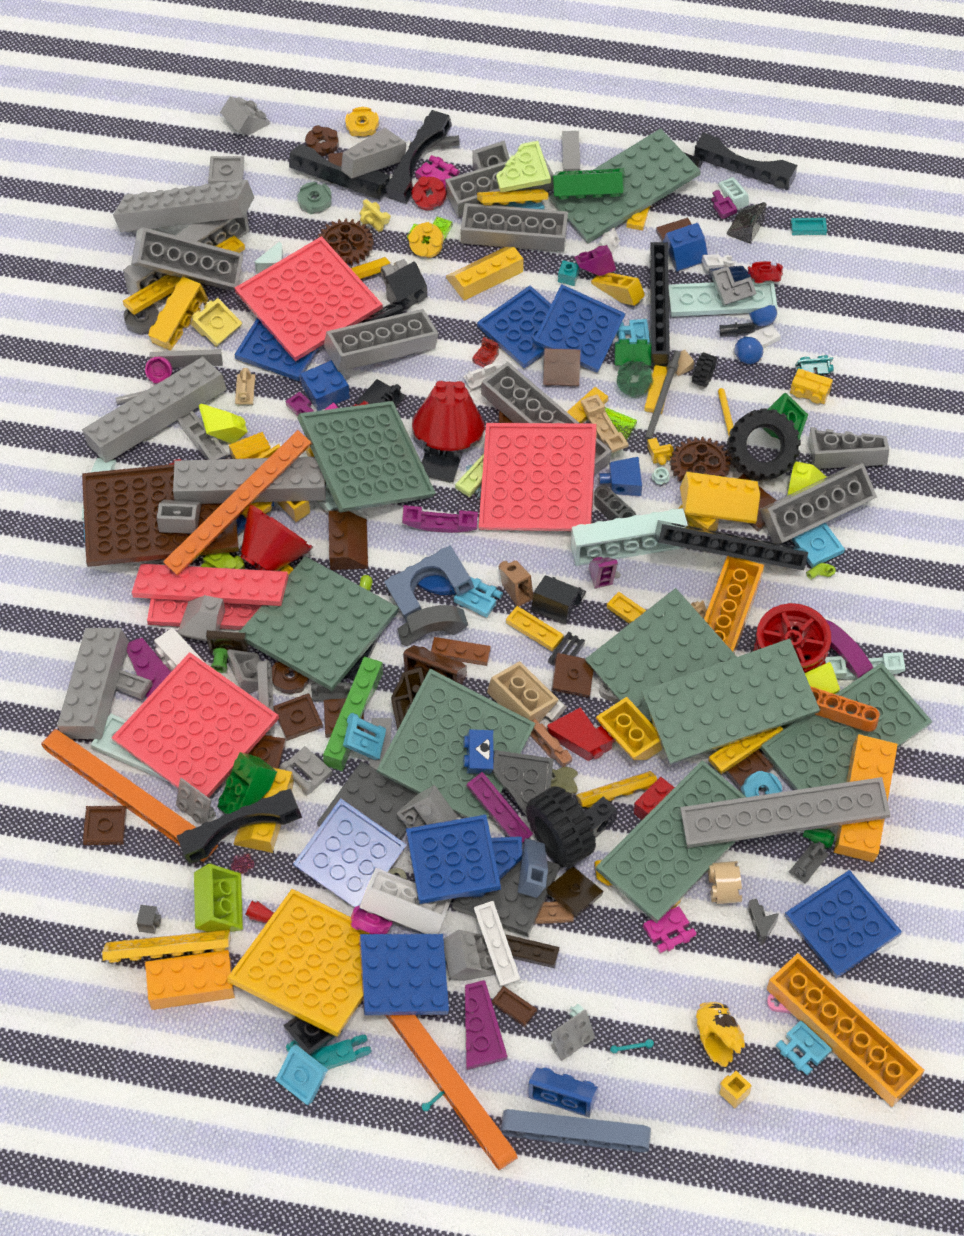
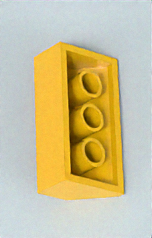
[446,247,523,301]
[680,472,760,524]
[234,768,294,853]

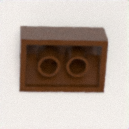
[329,510,368,570]
[403,645,467,685]

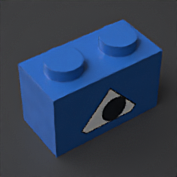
[463,729,493,774]

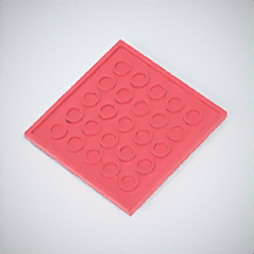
[235,236,383,361]
[479,423,597,531]
[111,652,279,798]

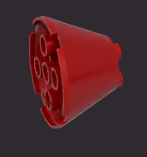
[412,381,485,451]
[240,504,313,571]

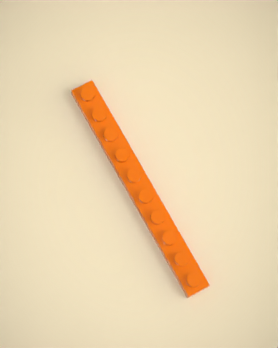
[163,430,312,576]

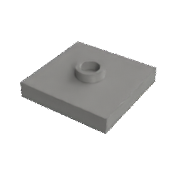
[208,156,245,185]

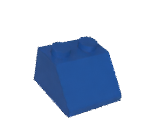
[663,222,708,272]

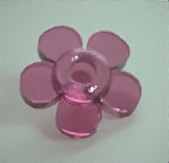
[231,854,254,874]

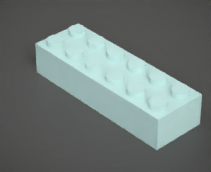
[571,508,688,566]

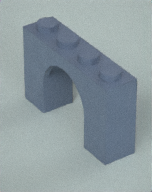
[384,545,475,622]

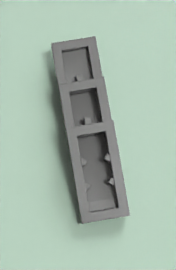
[176,411,228,460]

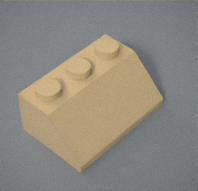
[487,661,559,723]

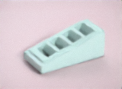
[718,177,749,209]

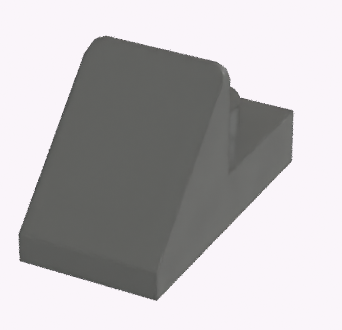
[747,898,779,945]

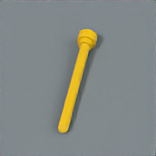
[718,388,734,460]

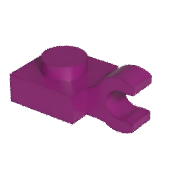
[711,190,738,219]
[285,391,314,416]

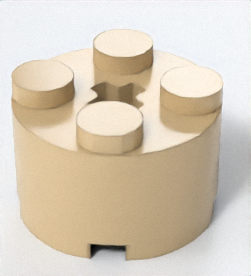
[708,861,742,904]

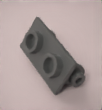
[311,681,351,701]
[789,842,829,884]

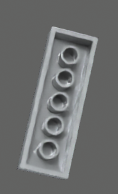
[445,153,554,217]
[461,203,568,252]
[131,227,244,291]
[324,309,439,372]
[759,463,877,543]
[57,628,129,739]

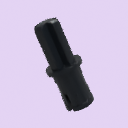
[719,322,755,337]

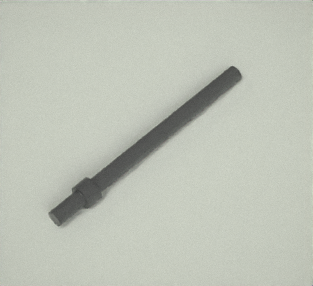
[645,350,681,441]

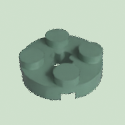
[297,182,332,214]

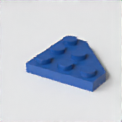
[463,837,522,897]

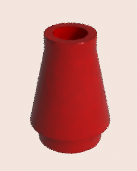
[245,900,274,923]

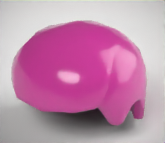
[145,357,173,383]

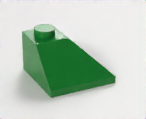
[763,393,808,440]

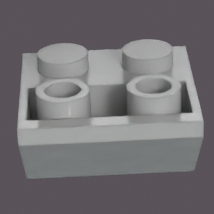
[220,96,270,135]
[157,500,201,534]
[397,785,458,828]
[443,930,496,981]

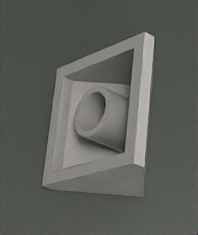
[472,141,510,170]
[227,649,261,694]

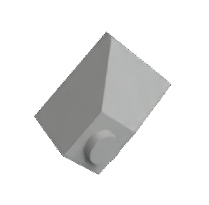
[177,595,225,641]

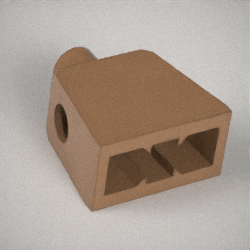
[498,560,533,607]

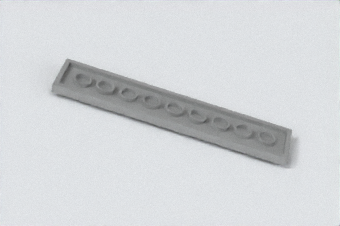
[680,777,891,848]

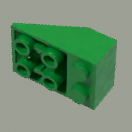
[217,752,277,814]

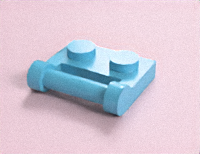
[343,713,386,760]

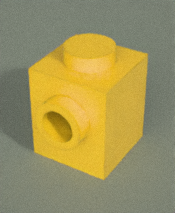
[719,1071,752,1108]

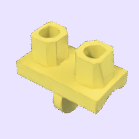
[360,199,391,232]

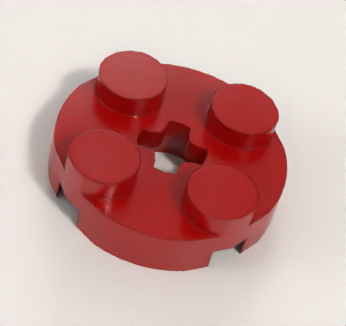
[412,176,447,211]
[748,261,783,283]

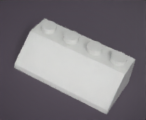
[360,868,451,934]

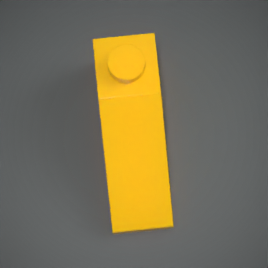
[591,273,645,306]

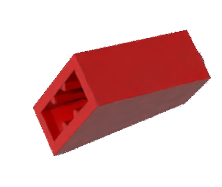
[547,707,606,761]

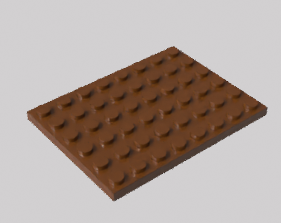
[82,458,239,567]

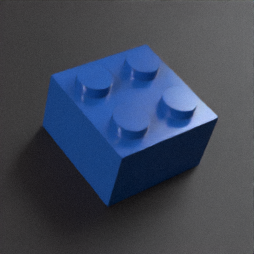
[300,360,350,411]

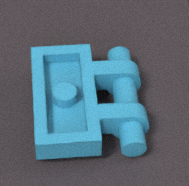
[616,319,650,342]
[454,577,503,618]
[776,1021,832,1075]

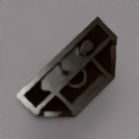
[391,667,426,730]

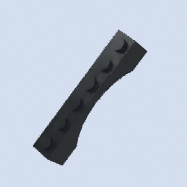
[385,110,452,204]
[694,132,798,190]
[289,144,390,199]
[177,788,302,865]

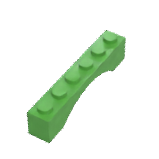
[323,657,383,771]

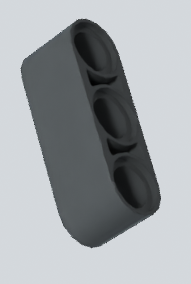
[594,485,636,520]

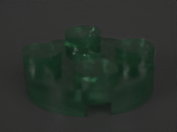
[617,360,653,398]

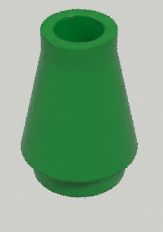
[803,828,835,849]

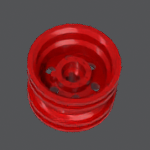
[753,603,831,673]

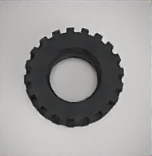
[727,408,801,481]
[526,786,596,867]

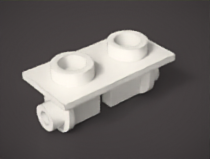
[596,228,620,253]
[463,362,501,390]

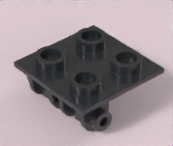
[356,379,406,407]
[421,444,463,482]

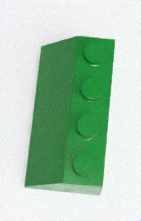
[553,168,625,199]

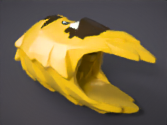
[696,1002,745,1067]

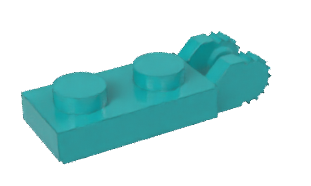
[310,1034,372,1070]

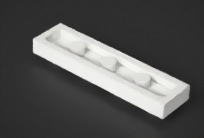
[474,901,521,987]

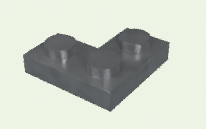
[711,266,757,306]

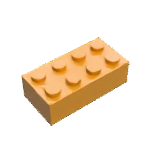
[145,950,235,1010]

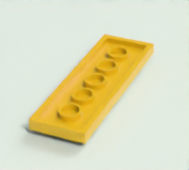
[102,929,231,963]

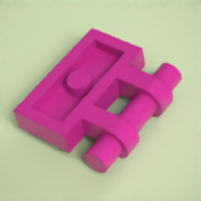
[415,155,460,189]
[643,906,697,953]

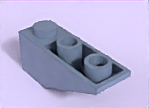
[518,838,548,898]

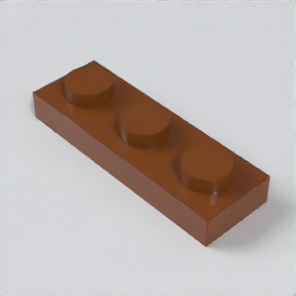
[431,637,491,666]

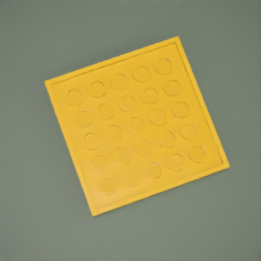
[227,889,369,1037]

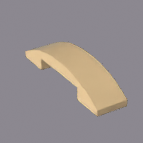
[581,394,629,453]

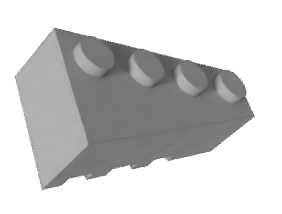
[341,128,406,178]
[809,427,889,469]

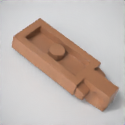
[530,719,572,767]

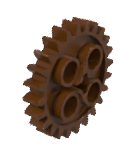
[318,218,374,266]
[670,436,731,482]

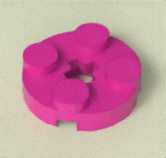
[351,906,393,934]

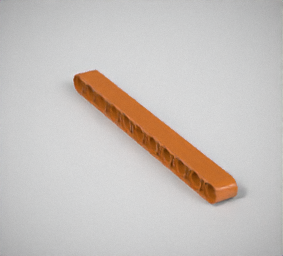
[41,729,218,862]
[385,1015,518,1171]

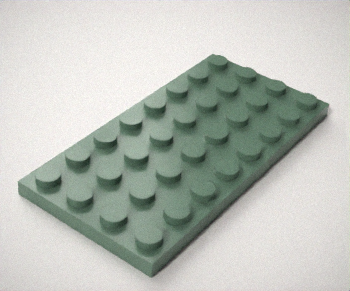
[549,128,701,244]
[641,639,820,765]
[760,662,932,790]
[595,760,746,923]

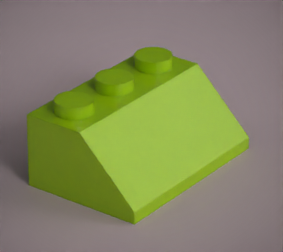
[194,863,243,932]

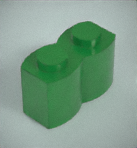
[614,339,651,366]

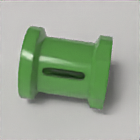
[211,648,228,673]

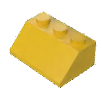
[596,697,663,760]

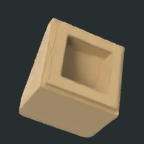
[676,349,694,376]

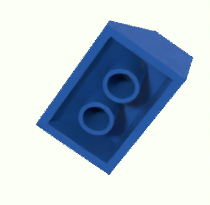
[528,1067,598,1118]

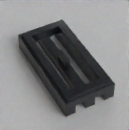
[548,631,585,666]

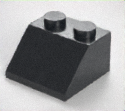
[385,261,428,310]

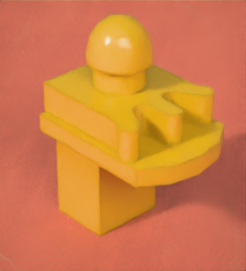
[647,438,674,465]

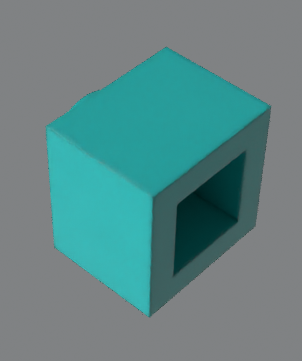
[558,260,580,286]

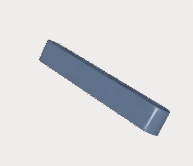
[500,1109,651,1153]

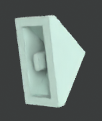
[254,242,283,274]

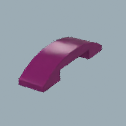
[402,505,478,533]
[825,619,874,678]

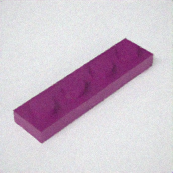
[466,772,533,843]

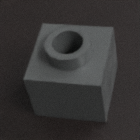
[136,905,161,934]

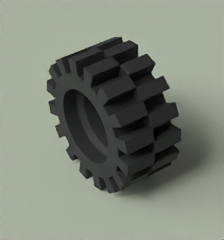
[691,352,717,387]

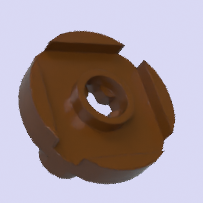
[305,125,339,157]
[272,662,310,694]

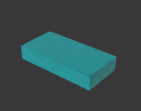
[791,218,827,235]

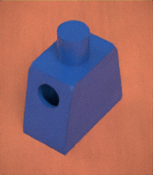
[599,457,642,496]

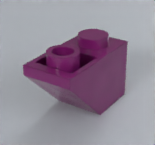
[574,245,616,276]

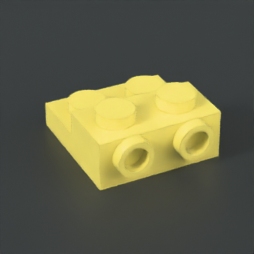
[191,298,242,347]

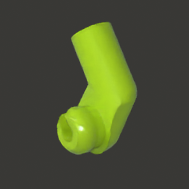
[806,563,836,580]
[359,575,373,591]

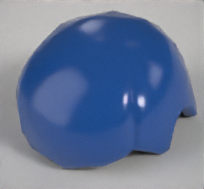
[749,305,777,327]
[734,336,763,365]

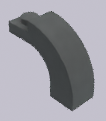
[397,605,468,646]

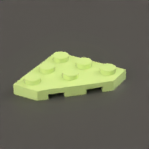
[496,141,551,193]

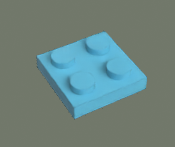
[792,523,845,568]
[275,1045,328,1105]

